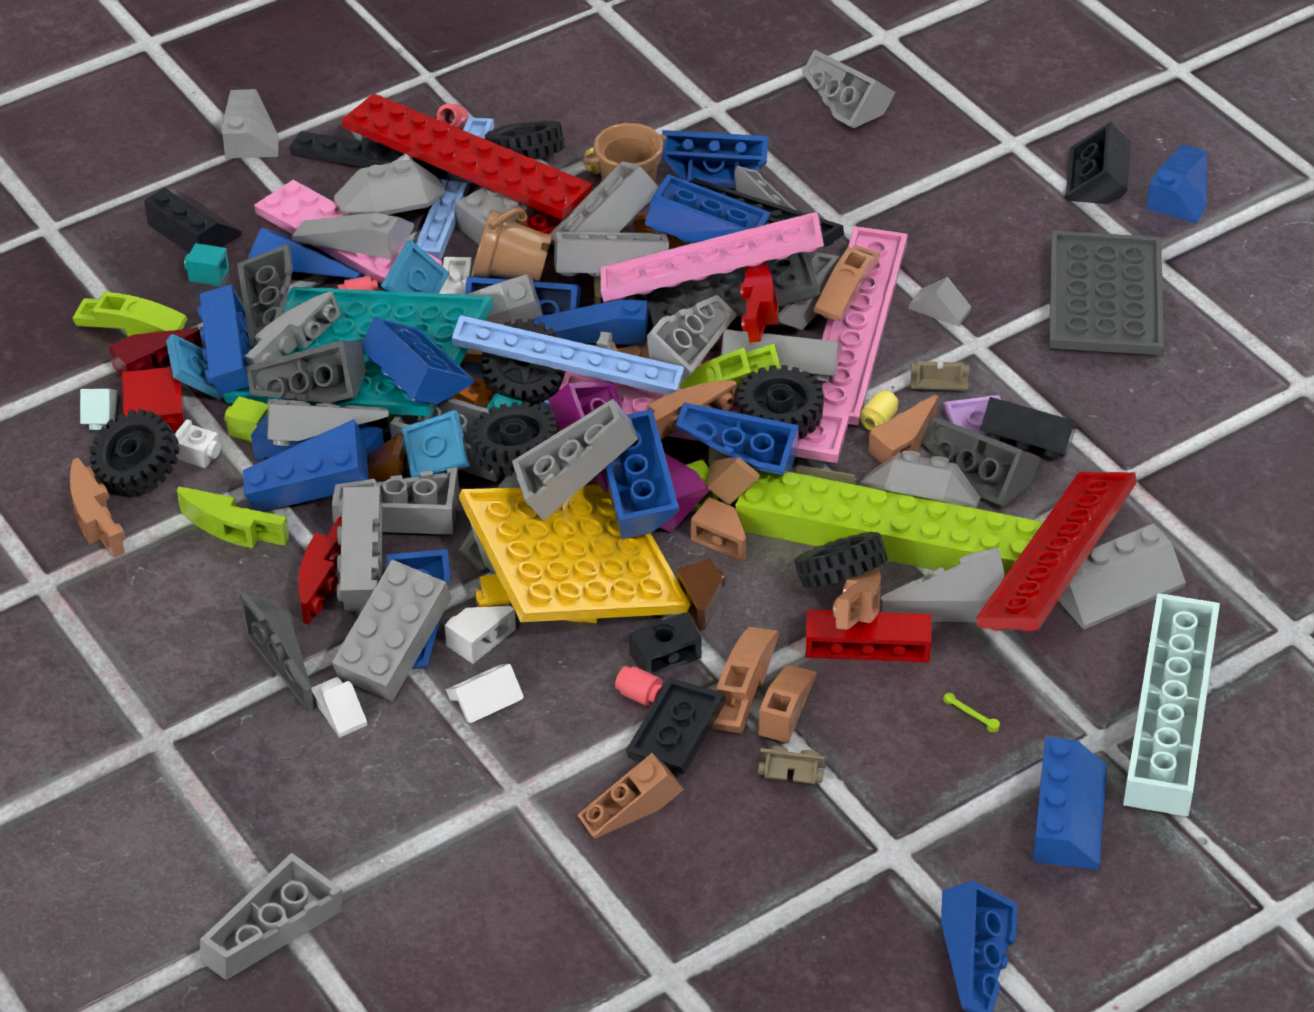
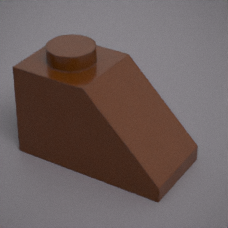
[368,434,407,483]
[677,559,725,631]

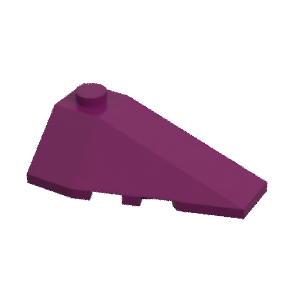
[549,381,623,492]
[659,453,709,533]

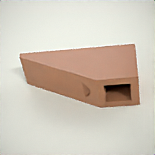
[868,394,938,464]
[758,665,817,743]
[578,753,684,839]

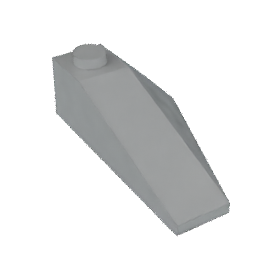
[466,274,543,324]

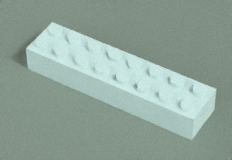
[1123,593,1220,816]

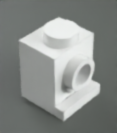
[175,419,221,468]

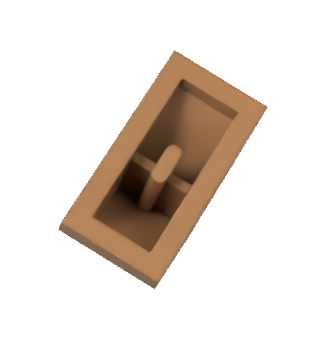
[707,457,760,505]

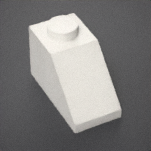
[445,606,516,664]

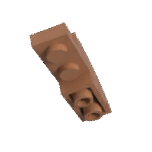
[814,245,880,321]
[647,380,737,439]
[70,458,126,558]
[833,568,881,630]
[712,627,779,734]

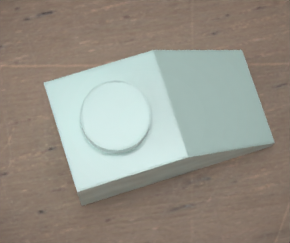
[80,389,120,430]

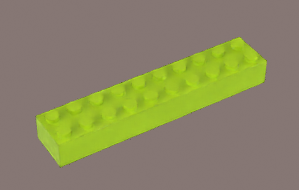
[736,469,1043,576]

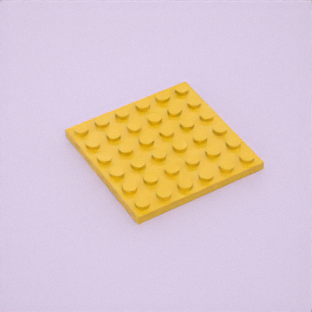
[459,485,691,622]

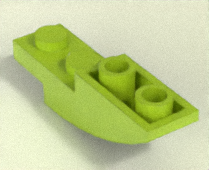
[72,292,187,337]
[679,344,781,389]
[177,487,289,548]

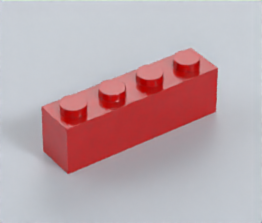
[805,610,931,663]

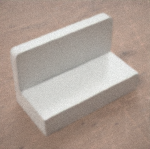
[446,664,524,723]

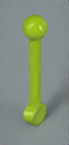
[943,692,1000,732]

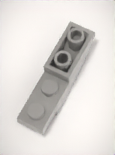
[245,292,341,366]

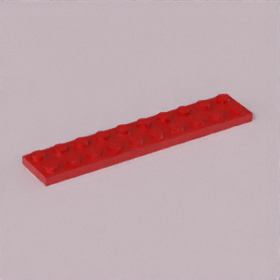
[342,93,593,220]
[977,472,1137,632]

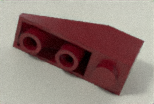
[109,328,203,377]

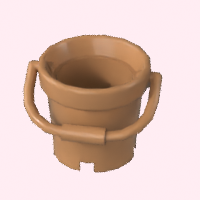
[583,123,666,183]
[471,207,552,282]

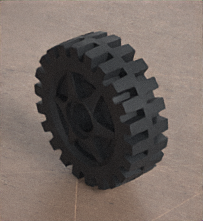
[485,120,565,159]
[481,319,566,406]
[737,365,824,438]
[470,402,558,476]
[89,409,180,497]
[794,532,888,588]

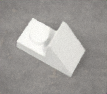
[311,677,367,738]

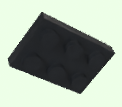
[626,677,727,775]

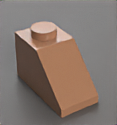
[691,497,746,562]

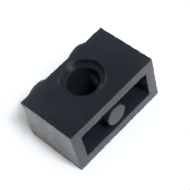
[629,613,702,675]

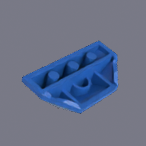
[662,130,769,190]

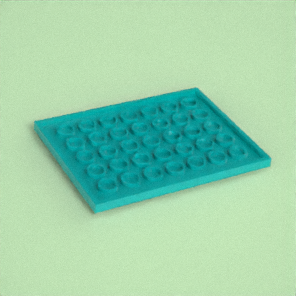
[223,287,494,416]

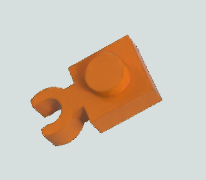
[451,371,497,408]

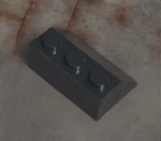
[1065,122,1131,204]
[144,188,242,253]
[980,397,1078,459]

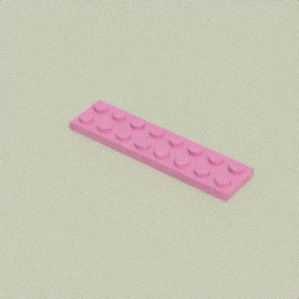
[254,180,443,284]
[600,212,824,302]

